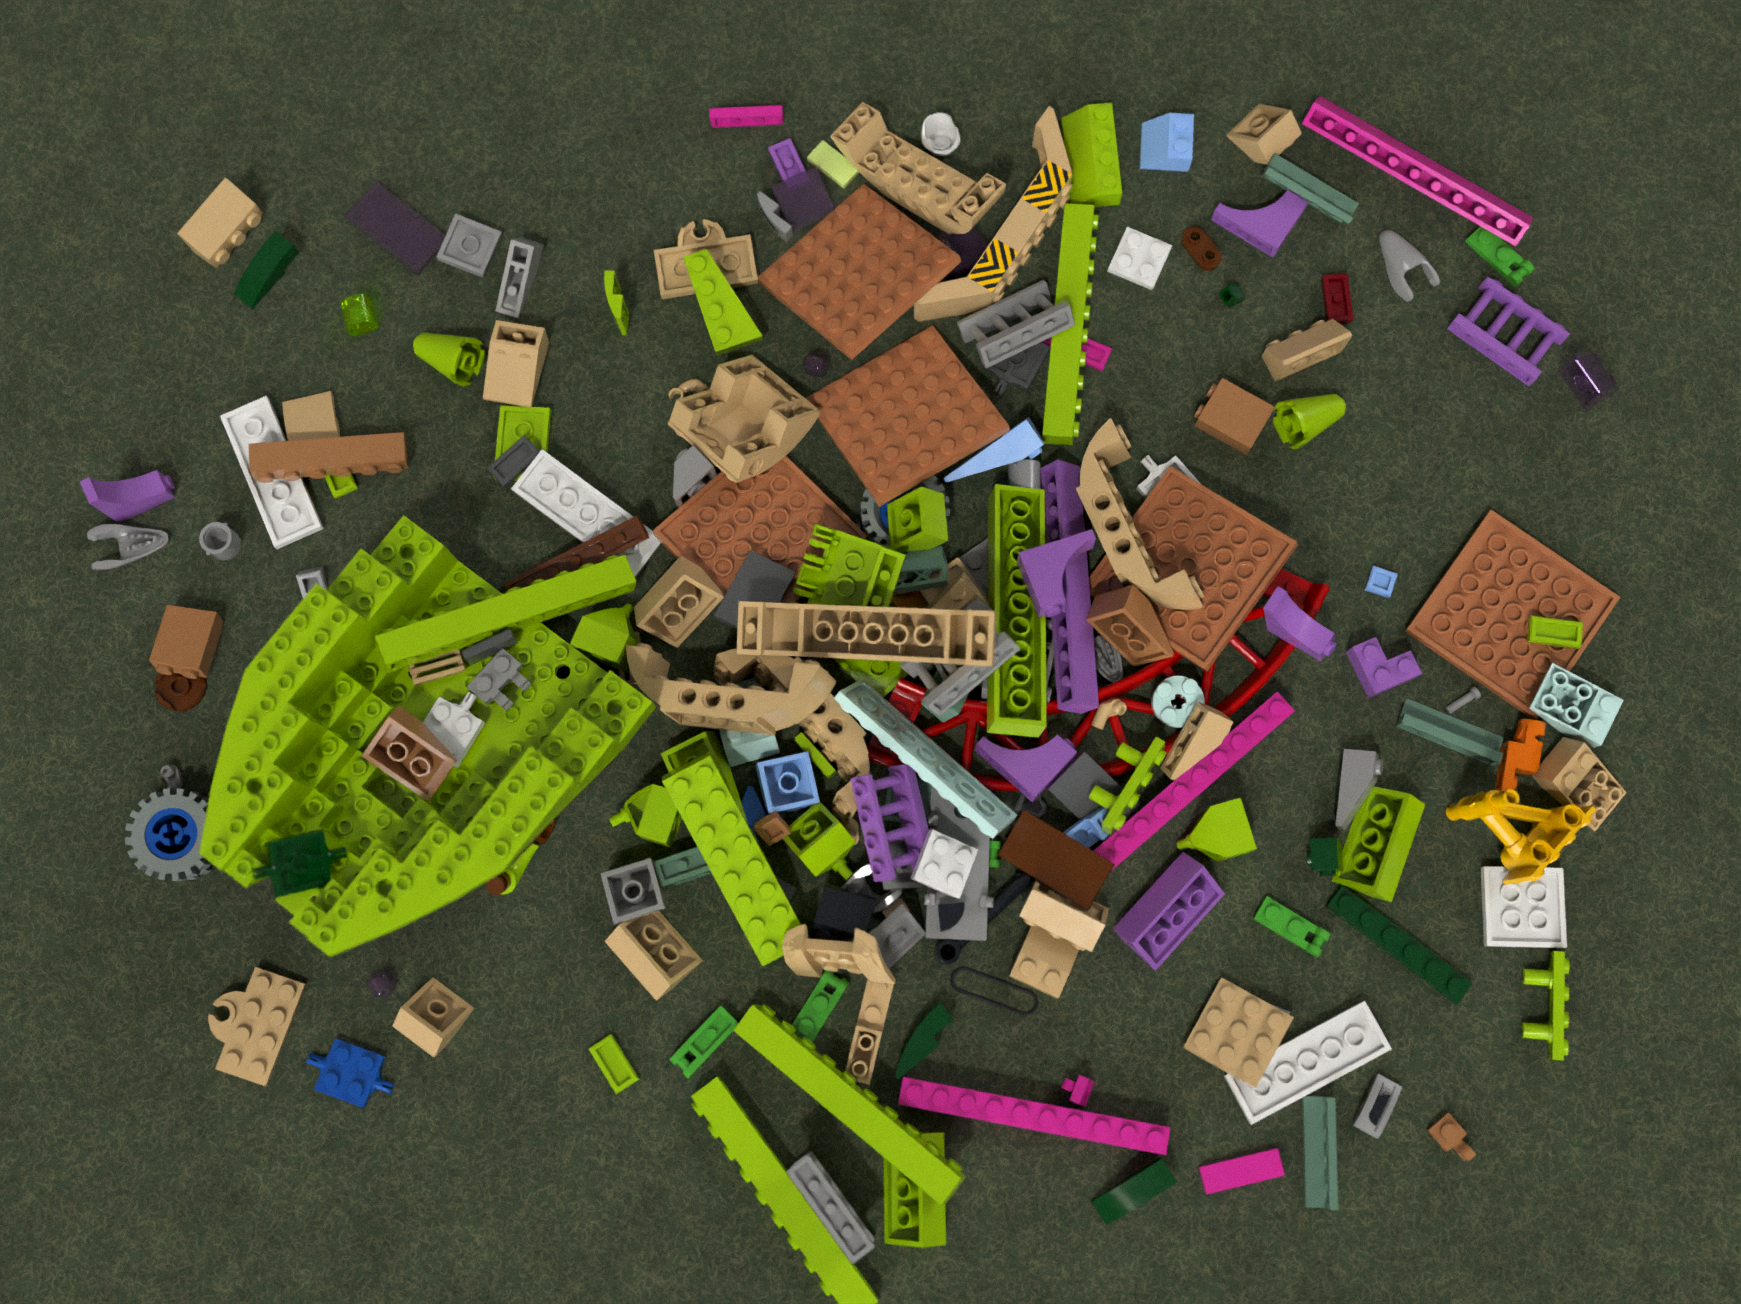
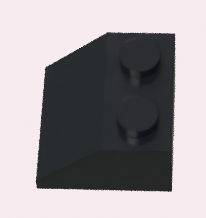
[810,883,876,942]

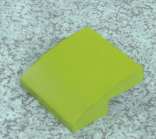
[604,270,629,335]

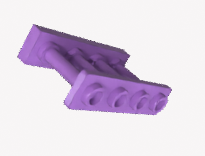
[1447,277,1570,386]
[851,764,929,882]

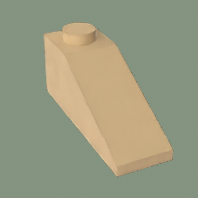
[1160,701,1233,780]

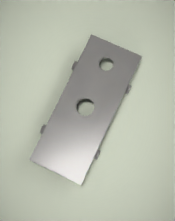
[924,786,994,941]

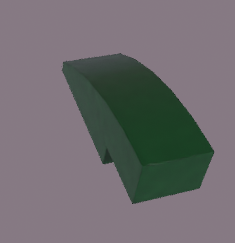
[234,231,299,309]
[895,1003,954,1080]
[1091,1157,1177,1225]

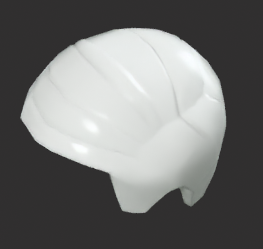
[920,112,961,156]

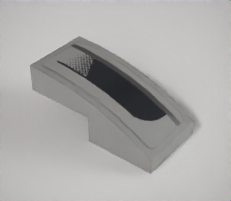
[757,191,793,242]
[1353,1074,1402,1139]

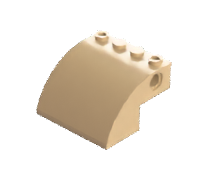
[668,355,821,483]

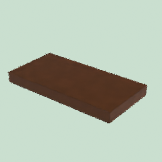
[998,810,1115,910]

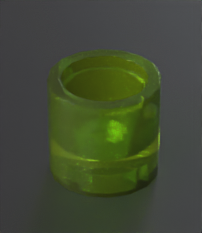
[340,294,379,336]

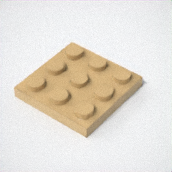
[1184,977,1294,1089]

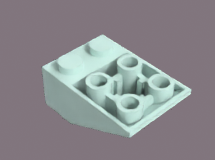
[1529,663,1624,749]
[719,678,780,767]

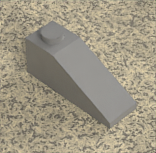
[495,237,544,318]
[1336,749,1383,830]

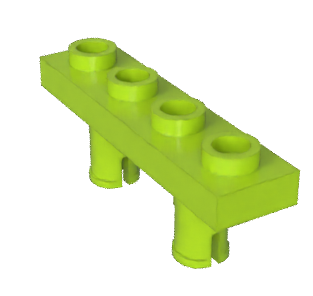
[1089,737,1167,835]
[1522,951,1570,1060]

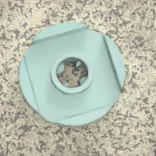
[1151,676,1205,728]

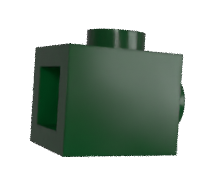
[1307,838,1343,877]

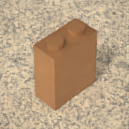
[1194,378,1275,455]
[149,605,223,679]

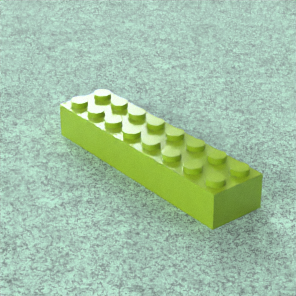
[662,752,809,966]

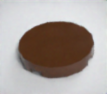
[154,673,207,712]

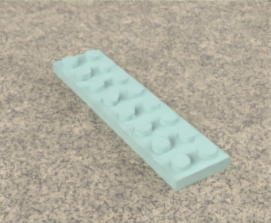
[834,679,1017,839]

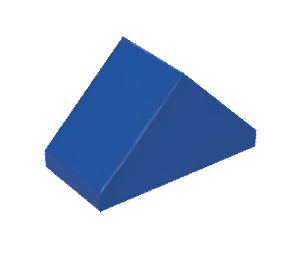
[742,785,767,830]

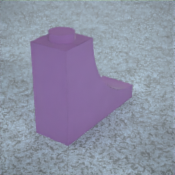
[1211,190,1308,257]
[80,470,175,523]
[1017,529,1096,617]
[1263,587,1337,661]
[974,735,1077,803]

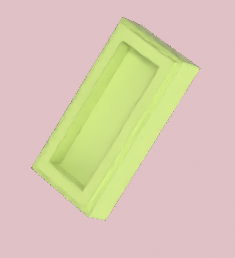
[807,140,859,189]

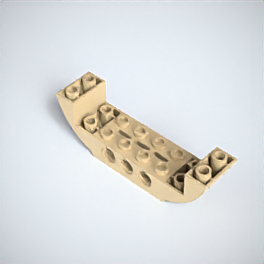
[830,102,1006,235]
[1076,418,1205,610]
[626,643,836,736]
[713,648,870,825]

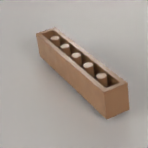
[249,432,409,483]

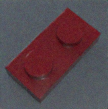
[1321,273,1354,324]

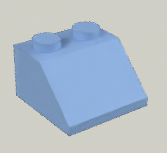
[1140,113,1194,171]
[756,752,820,815]

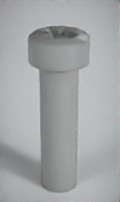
[1445,687,1481,714]

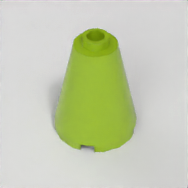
[413,332,485,387]
[1273,394,1346,449]

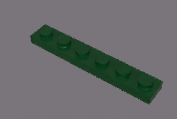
[1326,885,1473,1005]

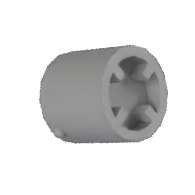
[1008,459,1041,489]
[199,522,241,560]

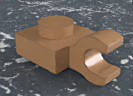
[1427,1112,1476,1162]

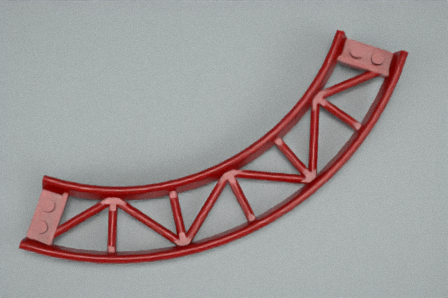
[867,569,1330,791]

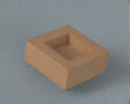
[754,811,791,846]

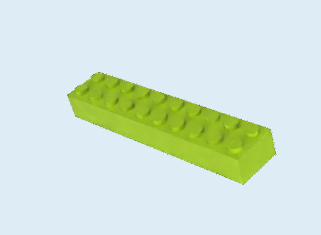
[987,484,1047,737]

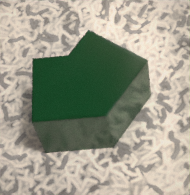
[1218,284,1245,308]

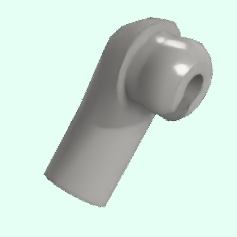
[160,764,184,789]

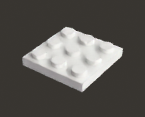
[1481,866,1567,948]

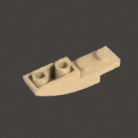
[845,979,894,1085]

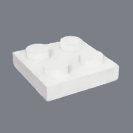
[1107,227,1172,290]
[910,829,978,899]

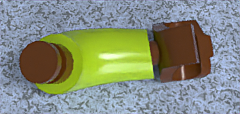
[486,820,556,895]

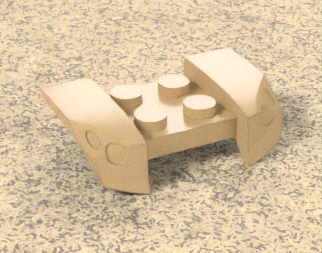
[782,924,896,984]

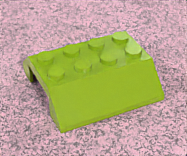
[789,523,906,607]

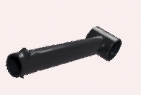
[934,871,1033,965]

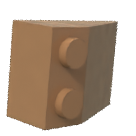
[1086,585,1174,667]
[362,706,457,802]

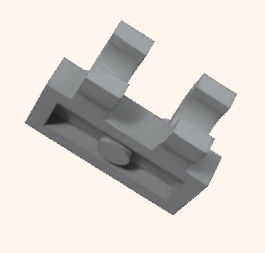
[467,648,532,711]

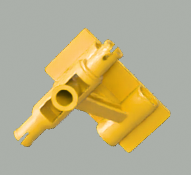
[1446,789,1596,885]

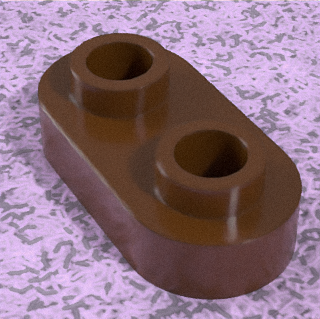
[1181,226,1222,271]

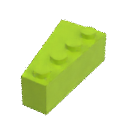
[683,249,763,355]

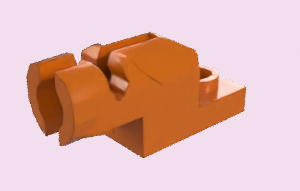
[1495,719,1546,792]

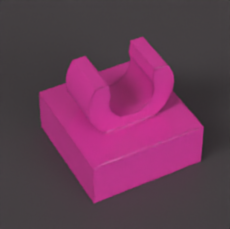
[1062,1075,1095,1107]

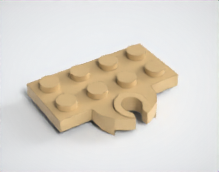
[654,219,758,299]
[208,967,307,1086]

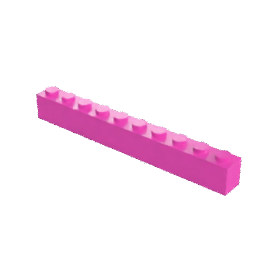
[1302,96,1533,246]
[1094,692,1295,870]
[898,1076,1170,1155]

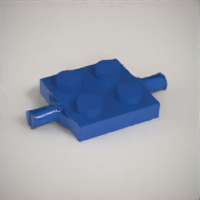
[306,1038,395,1108]

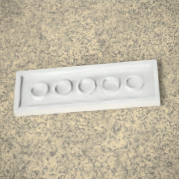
[220,396,324,549]
[511,449,662,578]
[1224,1001,1392,1125]

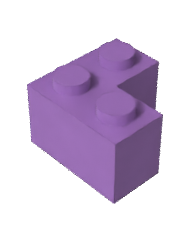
[1346,637,1422,698]

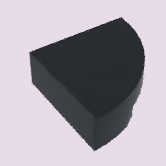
[938,902,965,932]

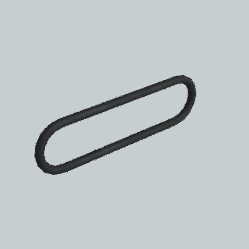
[950,966,1038,1015]

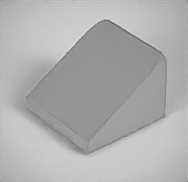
[296,566,327,599]

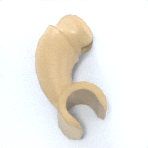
[669,379,708,400]

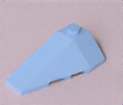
[943,417,1045,482]

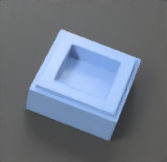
[1365,565,1397,598]

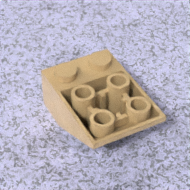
[483,320,549,408]
[1531,737,1627,831]

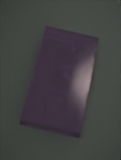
[344,181,446,276]

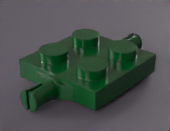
[252,829,347,897]

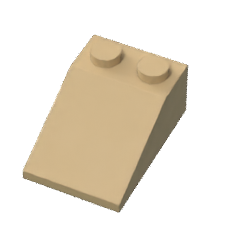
[1008,926,1079,999]

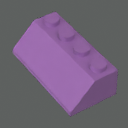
[1113,852,1225,971]

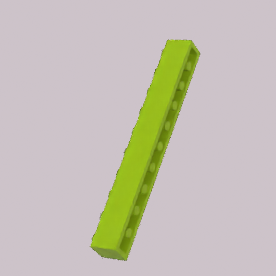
[1042,203,1099,445]
[375,555,637,673]
[733,1004,966,1205]
[691,1076,879,1304]

